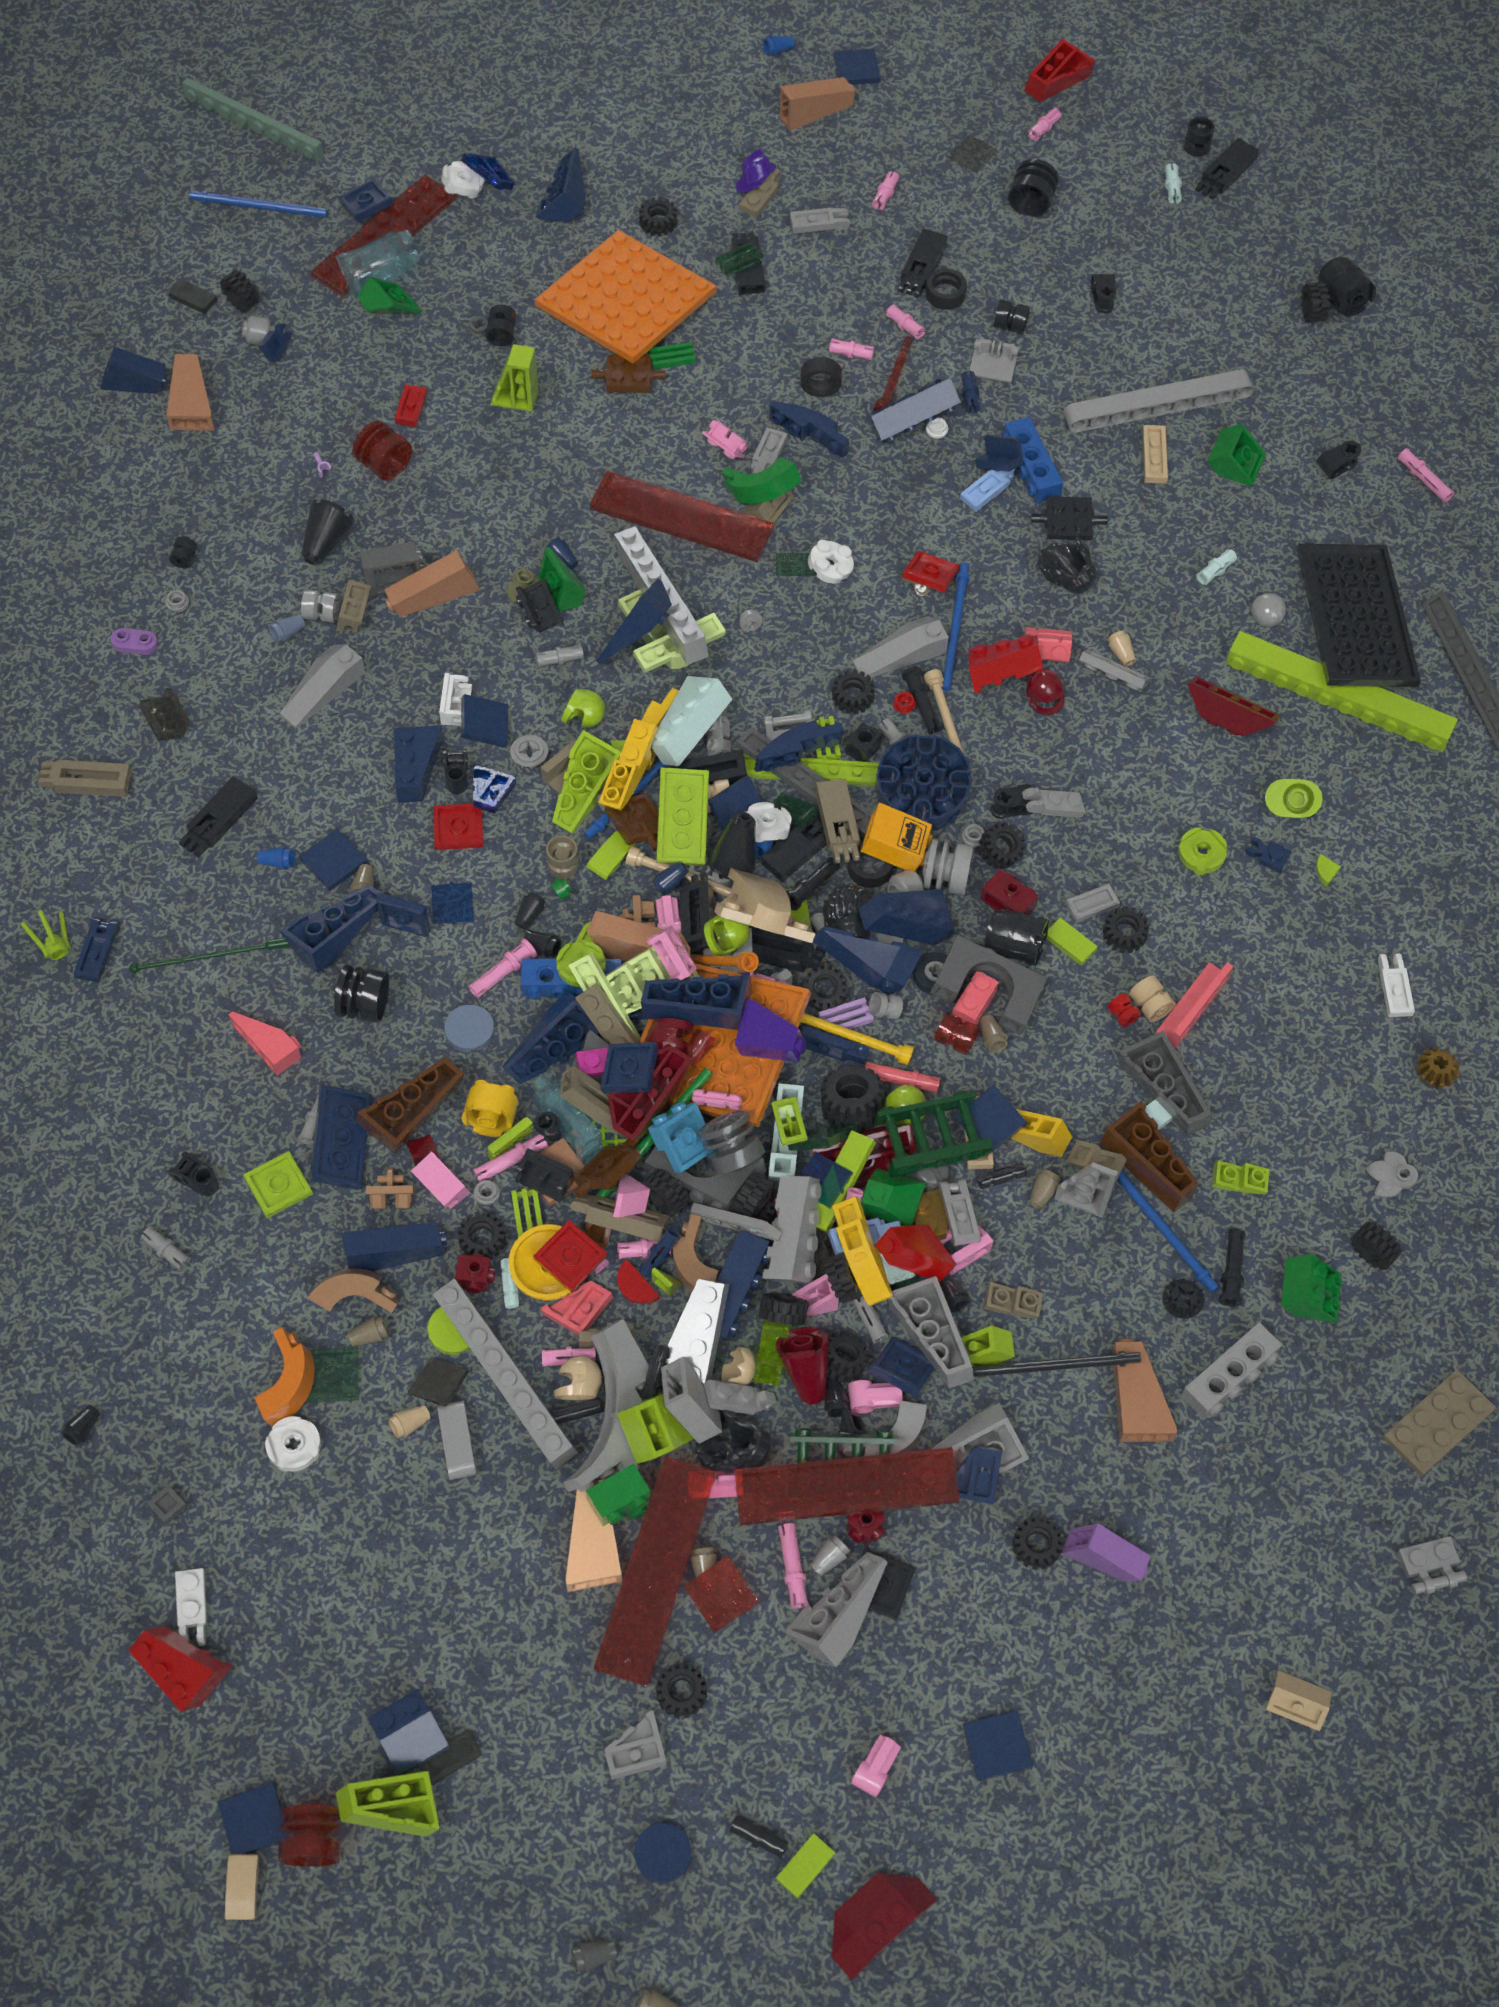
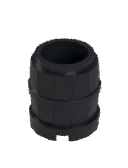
[1318,256,1376,317]
[985,909,1050,966]

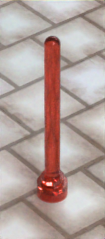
[873,336,913,412]

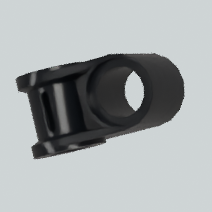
[1091,274,1116,314]
[1316,441,1361,480]
[443,749,468,795]
[990,784,1033,819]
[168,1151,219,1196]

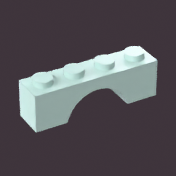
[768,1083,804,1190]

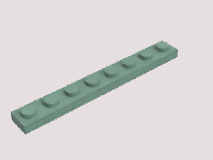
[182,78,324,162]

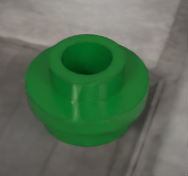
[551,877,572,900]

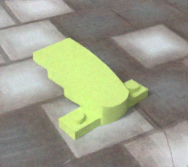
[618,590,726,673]
[569,946,699,1041]

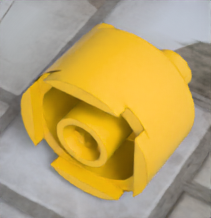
[462,1080,519,1137]

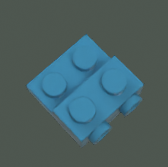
[648,1101,715,1173]

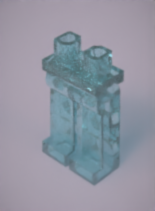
[336,230,421,297]
[531,1075,603,1166]

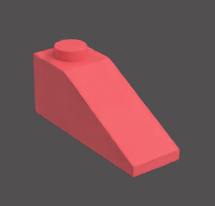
[228,1011,301,1076]

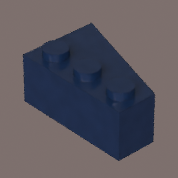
[394,725,444,803]

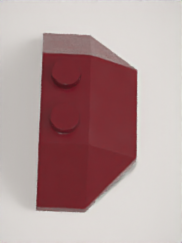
[1188,676,1281,736]
[608,1045,693,1143]
[811,1124,916,1188]
[832,1873,938,1981]

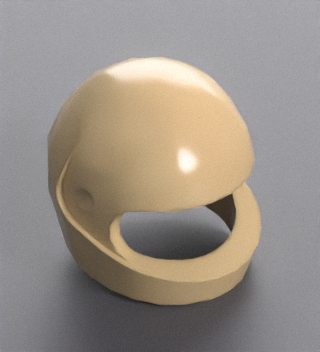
[554,1356,602,1400]

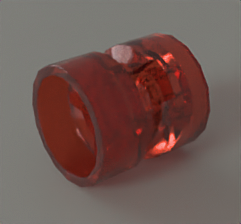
[934,1012,980,1056]

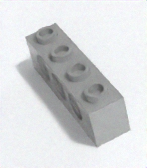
[1181,1322,1282,1419]

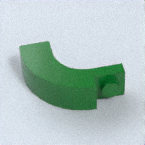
[721,457,802,504]

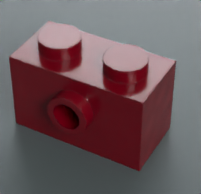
[980,869,1039,915]

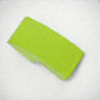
[586,831,636,880]
[1212,1160,1269,1194]

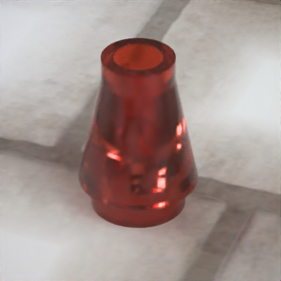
[685,1029,715,1068]

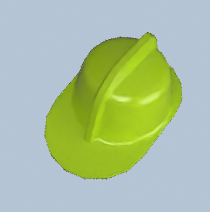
[1265,779,1323,818]

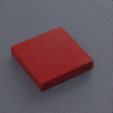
[902,551,960,593]
[433,803,483,850]
[533,1220,608,1293]

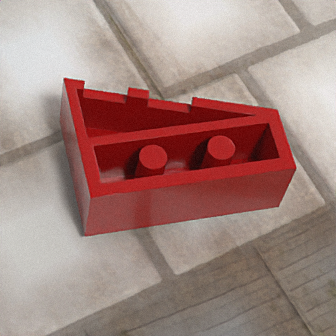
[1024,38,1096,102]
[969,635,1043,693]
[128,1625,232,1712]

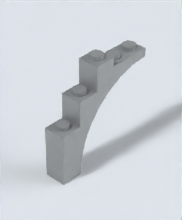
[563,1319,649,1492]

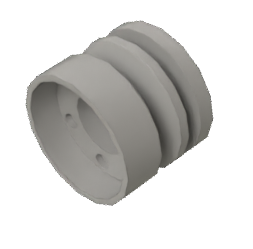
[922,838,973,896]

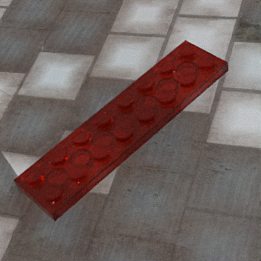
[310,174,457,297]
[590,471,774,562]
[735,1447,960,1526]
[593,1456,717,1688]

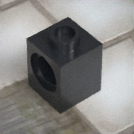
[845,722,882,762]

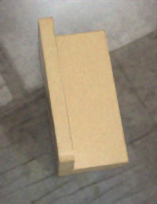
[1266,1671,1331,1731]

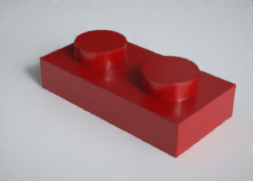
[394,384,427,427]

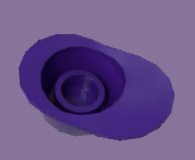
[735,149,776,193]

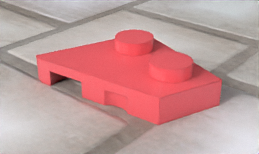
[540,1281,613,1336]

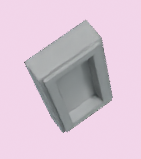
[1065,884,1120,923]

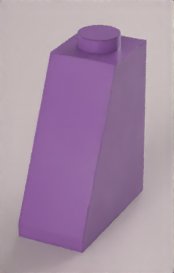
[1061,1523,1151,1583]

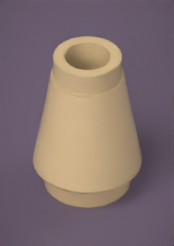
[1108,631,1136,667]
[388,1405,431,1438]

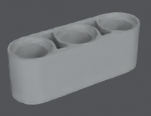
[437,1400,476,1480]

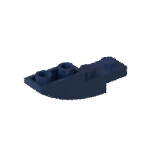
[770,402,849,458]
[754,720,844,772]

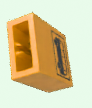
[861,802,933,871]

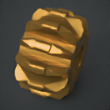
[1416,1046,1460,1090]

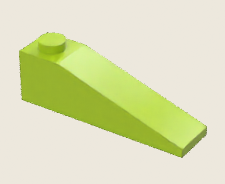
[552,730,621,834]

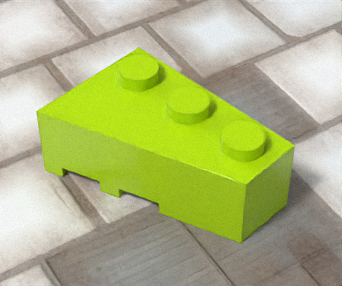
[490,344,538,412]
[336,1771,440,1837]

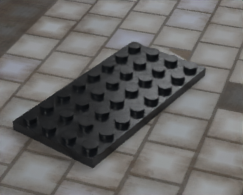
[1297,543,1421,687]

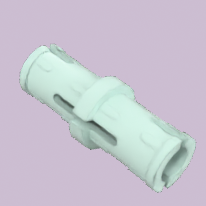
[1165,163,1182,203]
[1197,549,1237,585]

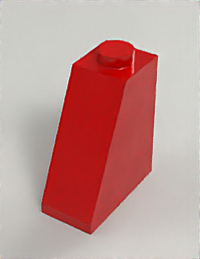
[875,1225,957,1282]

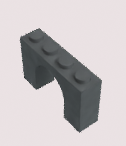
[930,935,1047,1035]
[644,1147,767,1212]

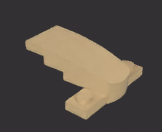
[714,868,815,943]

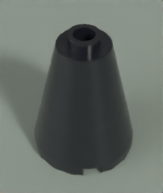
[301,499,354,565]
[707,812,756,880]

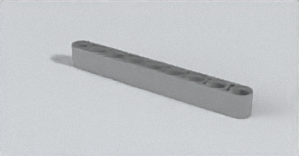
[1063,370,1254,433]

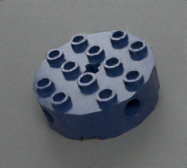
[875,734,972,831]

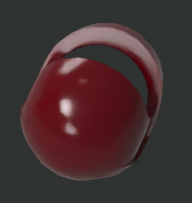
[1026,670,1065,715]
[647,1018,694,1053]

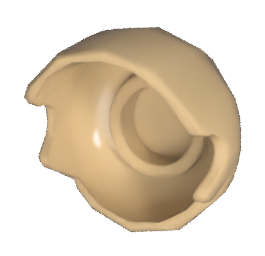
[721,1346,756,1385]

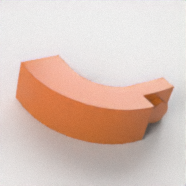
[254,1327,315,1427]

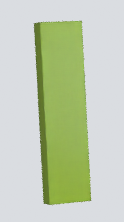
[816,1131,876,1233]

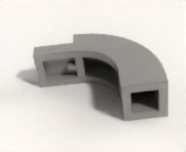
[838,1401,927,1466]

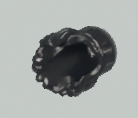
[1037,537,1097,594]
[823,883,873,939]
[694,1410,772,1473]

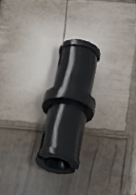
[729,1815,789,1859]

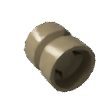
[546,835,579,879]

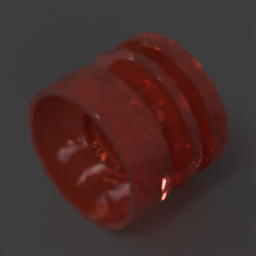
[352,420,412,481]
[278,1803,342,1867]

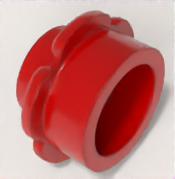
[893,692,916,714]

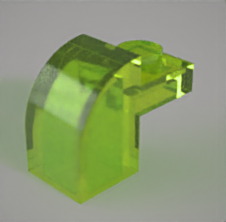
[753,1320,790,1386]

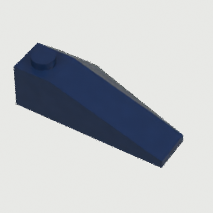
[596,578,672,664]

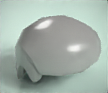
[1251,593,1286,627]

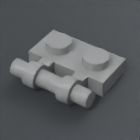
[1397,1536,1467,1595]

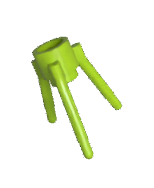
[21,910,71,960]

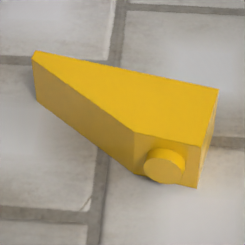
[1011,1109,1072,1157]

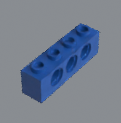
[1001,417,1063,503]
[521,959,622,999]

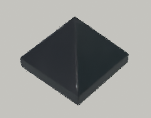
[840,1409,866,1434]

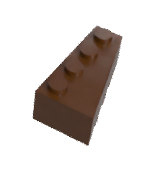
[356,1057,464,1155]
[1100,1101,1198,1213]

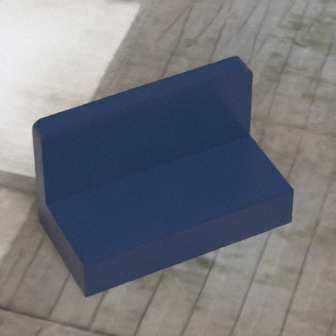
[975,435,1024,472]

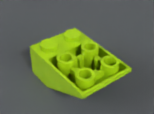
[617,1393,694,1464]

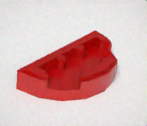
[617,1259,660,1305]

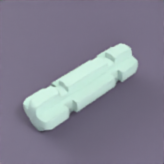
[500,1258,519,1309]

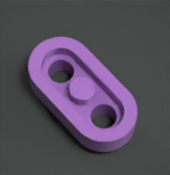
[111,628,158,655]

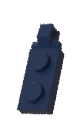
[801,1025,869,1065]

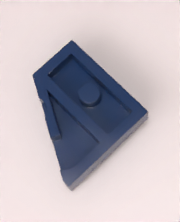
[942,1445,1002,1504]

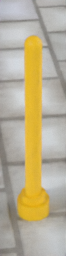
[800,1013,914,1066]

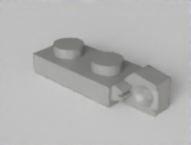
[751,428,788,474]
[704,1379,776,1415]

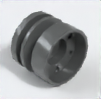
[698,1110,764,1174]

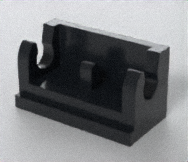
[515,1148,574,1203]

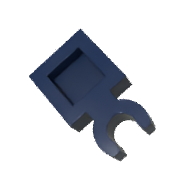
[258,323,292,362]
[1245,837,1292,873]

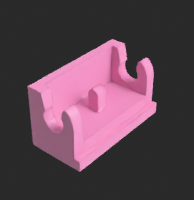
[646,925,697,980]
[411,1152,471,1209]

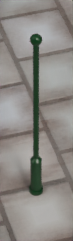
[129,938,291,973]

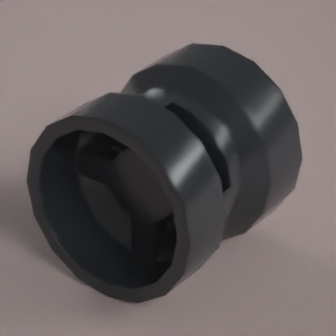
[169,537,197,569]

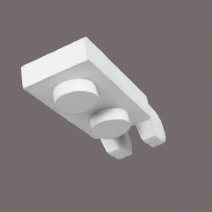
[1378,954,1415,1017]
[175,1568,207,1646]

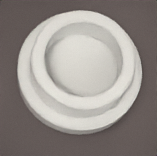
[926,417,948,439]

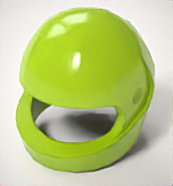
[561,689,605,728]
[704,915,750,956]
[885,1085,927,1127]

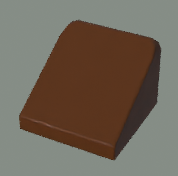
[584,1222,613,1249]

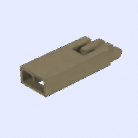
[37,760,132,797]
[815,779,860,864]
[560,1065,619,1135]
[571,1193,670,1242]

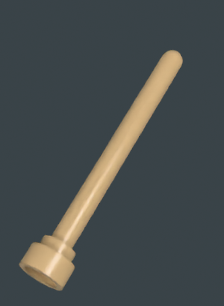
[924,669,964,754]
[626,846,732,897]

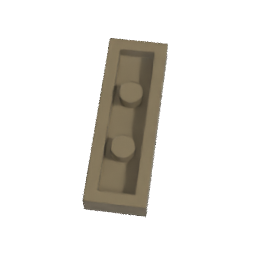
[575,983,640,1044]

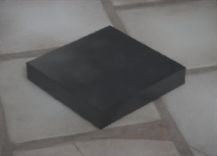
[861,1548,916,1620]

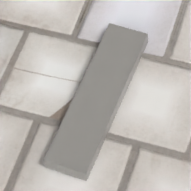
[690,1203,782,1241]

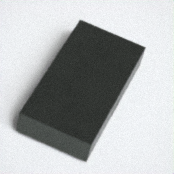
[169,279,217,314]
[422,1729,483,1785]

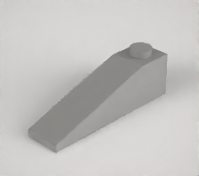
[853,616,949,677]
[280,644,365,729]
[1054,1162,1118,1218]
[910,1403,1029,1489]
[785,1552,887,1667]

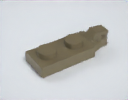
[739,169,780,217]

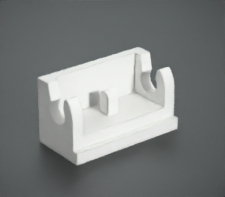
[439,673,472,726]

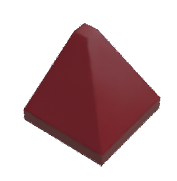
[406,1134,439,1166]

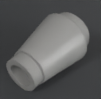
[810,1536,850,1576]

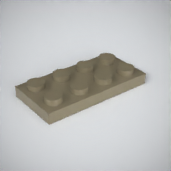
[1383,1370,1496,1477]

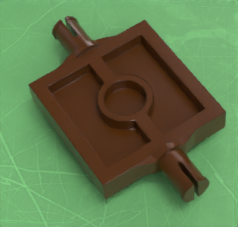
[591,355,666,393]
[604,793,658,852]
[573,1139,642,1199]

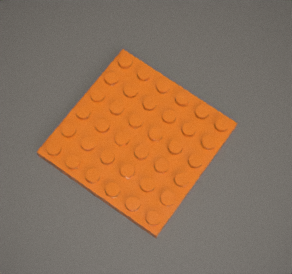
[535,230,716,364]
[639,963,811,1127]

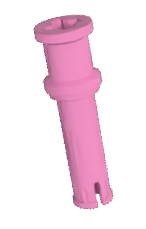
[468,939,537,998]

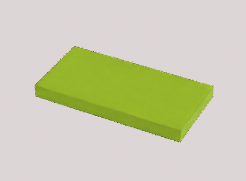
[656,767,709,866]

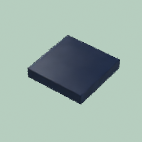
[834,48,880,85]
[338,179,394,223]
[461,694,508,748]
[708,776,761,832]
[299,829,368,891]
[376,893,430,937]
[600,1042,659,1093]
[955,1085,1027,1154]
[869,1336,935,1398]
[963,1711,1033,1782]
[218,1782,290,1854]

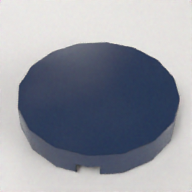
[634,1823,692,1883]

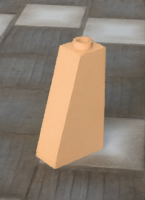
[566,1478,622,1592]

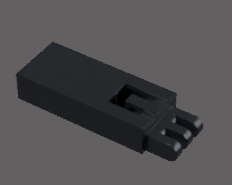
[1195,138,1259,200]
[898,228,948,298]
[731,231,765,295]
[657,749,747,786]
[179,776,258,857]
[761,814,843,883]
[679,872,716,953]
[749,925,826,972]

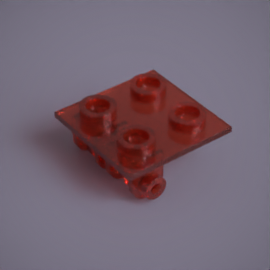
[684,1555,759,1633]

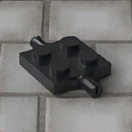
[1031,496,1108,540]

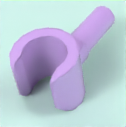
[313,452,332,477]

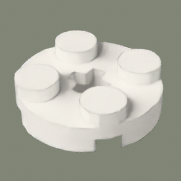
[441,161,484,198]
[808,540,854,584]
[746,802,792,842]
[265,1416,321,1472]

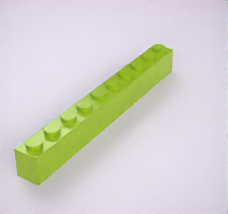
[1226,631,1458,752]

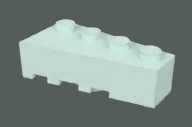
[651,676,732,766]

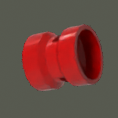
[1107,993,1141,1028]

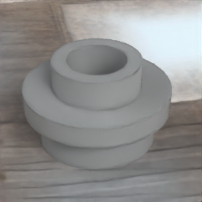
[165,590,189,612]
[740,610,762,632]
[962,824,985,848]
[474,1180,500,1206]

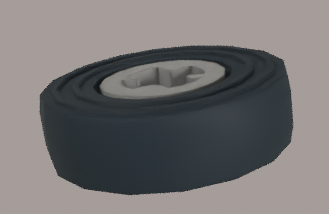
[913,952,947,995]

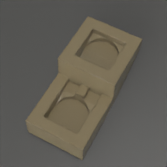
[1066,1140,1127,1180]

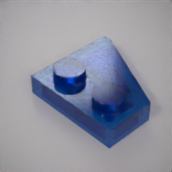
[461,153,515,190]
[473,764,516,814]

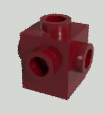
[455,1254,495,1294]
[846,1501,886,1547]

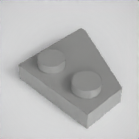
[604,1710,667,1780]

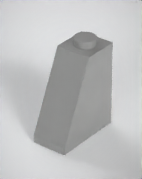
[661,1356,722,1443]

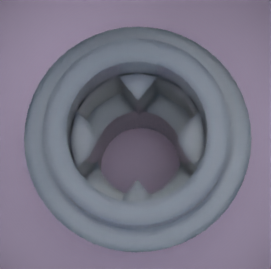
[269,614,305,642]

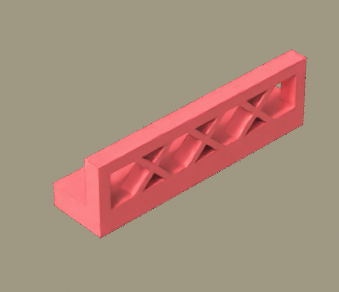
[1155,962,1233,1049]

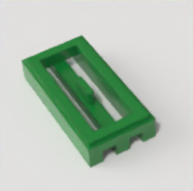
[649,342,696,370]

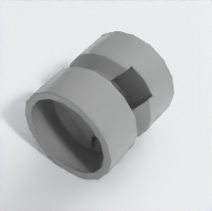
[301,589,340,623]

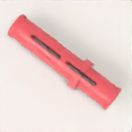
[865,1062,941,1094]

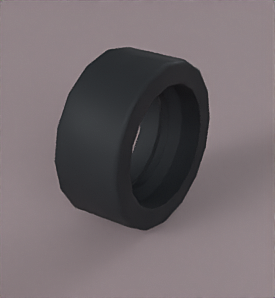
[926,268,967,310]
[800,357,842,397]
[847,841,893,888]

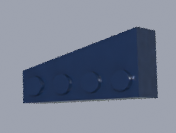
[859,889,955,945]

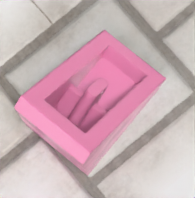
[613,1174,650,1218]
[792,1274,839,1317]

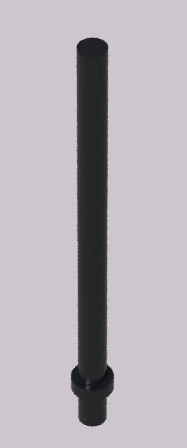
[972,1351,1141,1377]

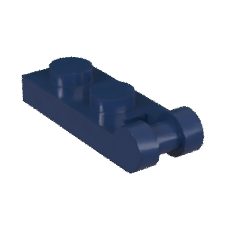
[73,917,120,983]

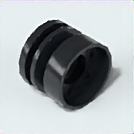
[1008,159,1059,217]
[334,965,390,1023]

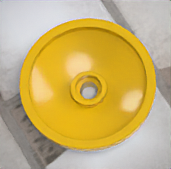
[509,1224,578,1301]

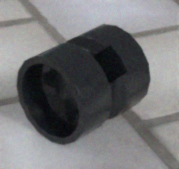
[1184,116,1215,157]
[994,299,1030,334]
[486,304,517,346]

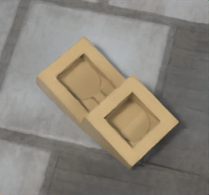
[225,1854,259,1920]

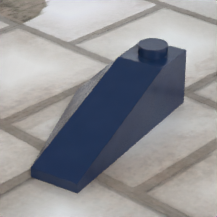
[536,147,586,222]
[280,885,381,973]
[813,926,922,994]
[502,991,602,1085]

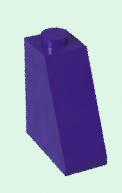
[735,999,806,1063]

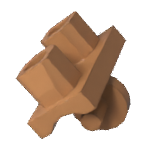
[618,895,655,927]
[366,1168,415,1210]

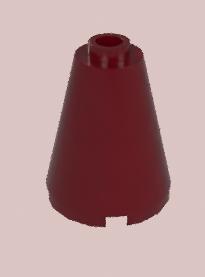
[775,1327,829,1405]

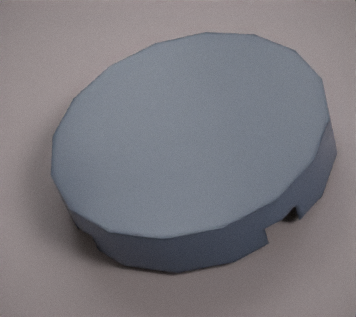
[444,1005,494,1052]

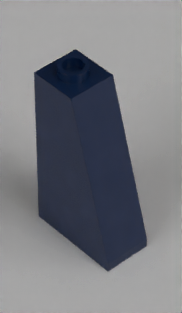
[341,1222,447,1272]

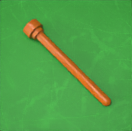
[690,952,759,972]

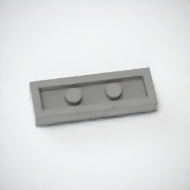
[1079,649,1150,690]

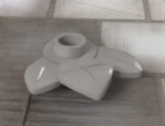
[1366,1152,1418,1198]

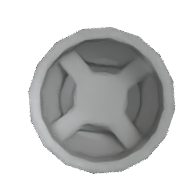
[869,992,903,1019]

